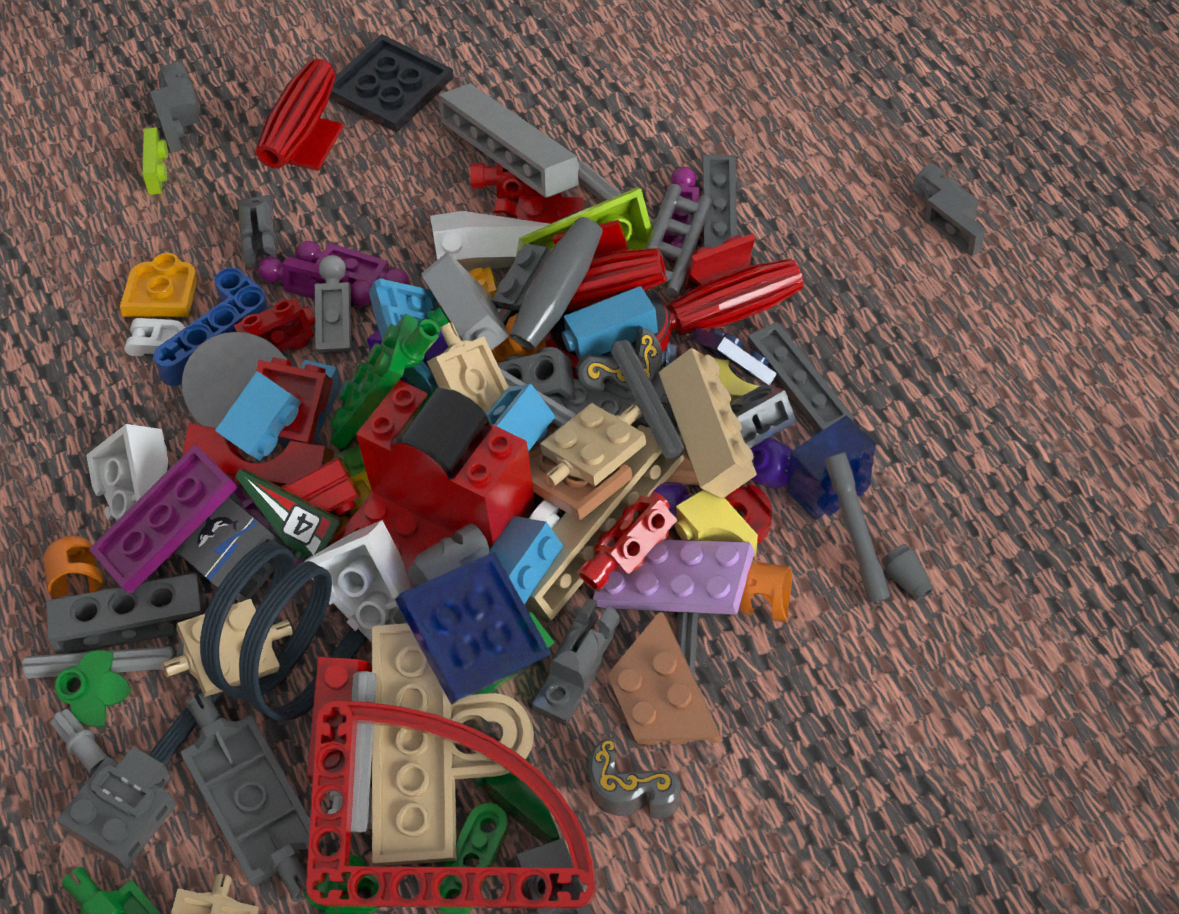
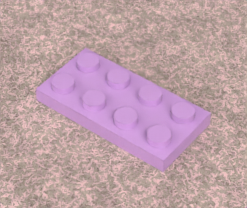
[593,540,754,614]

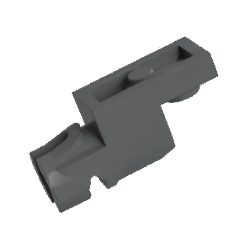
[149,62,200,153]
[912,163,985,257]
[238,195,278,269]
[392,523,489,624]
[532,599,620,726]

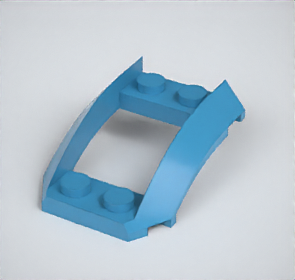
[369,279,450,411]

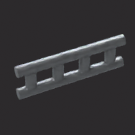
[645,184,712,297]

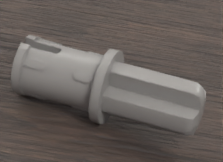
[51,709,107,776]

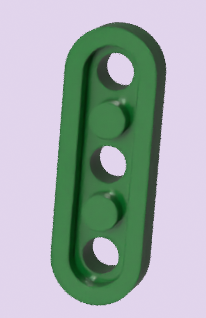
[436,803,509,914]

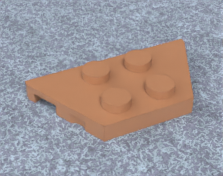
[607,611,723,745]

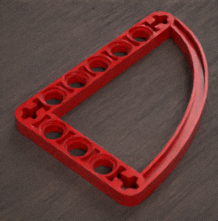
[306,701,596,909]

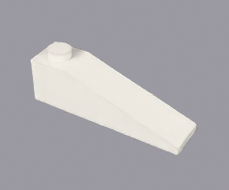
[430,211,550,272]
[86,424,168,522]
[304,520,424,642]

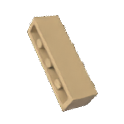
[659,348,757,499]

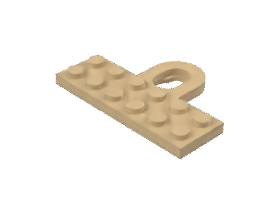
[372,620,534,866]

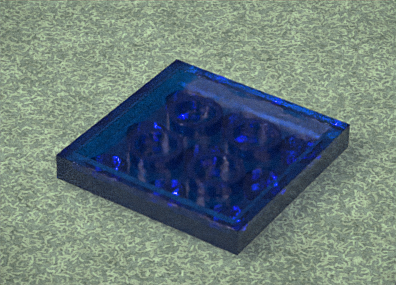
[395,552,551,705]

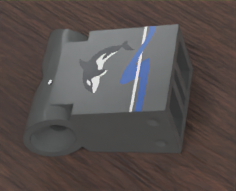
[172,492,292,602]

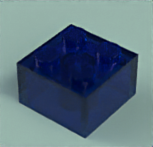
[787,415,876,521]

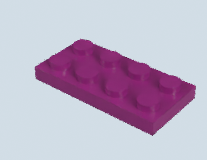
[89,444,238,594]

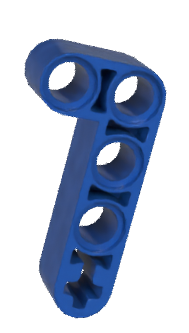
[153,268,269,386]

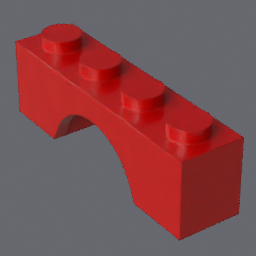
[182,423,335,487]

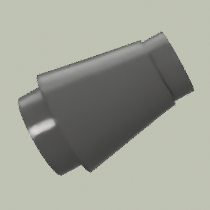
[882,544,934,601]

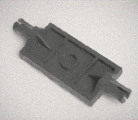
[180,693,324,902]

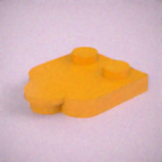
[120,253,197,317]

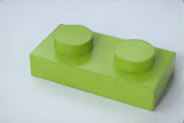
[142,127,168,195]

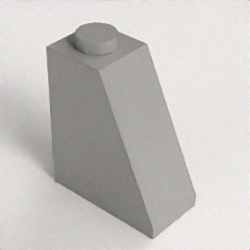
[421,252,509,351]

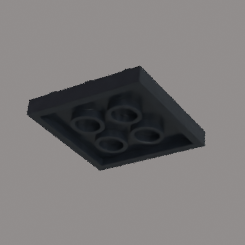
[329,34,454,133]

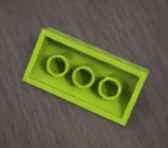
[516,187,652,255]

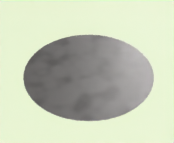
[182,332,286,428]

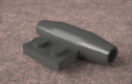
[491,217,603,350]

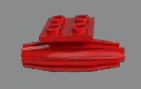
[255,59,344,171]
[553,220,667,312]
[667,233,804,335]

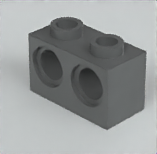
[497,347,575,402]
[730,384,797,448]

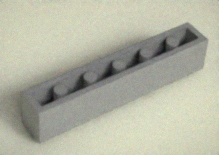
[439,83,580,198]

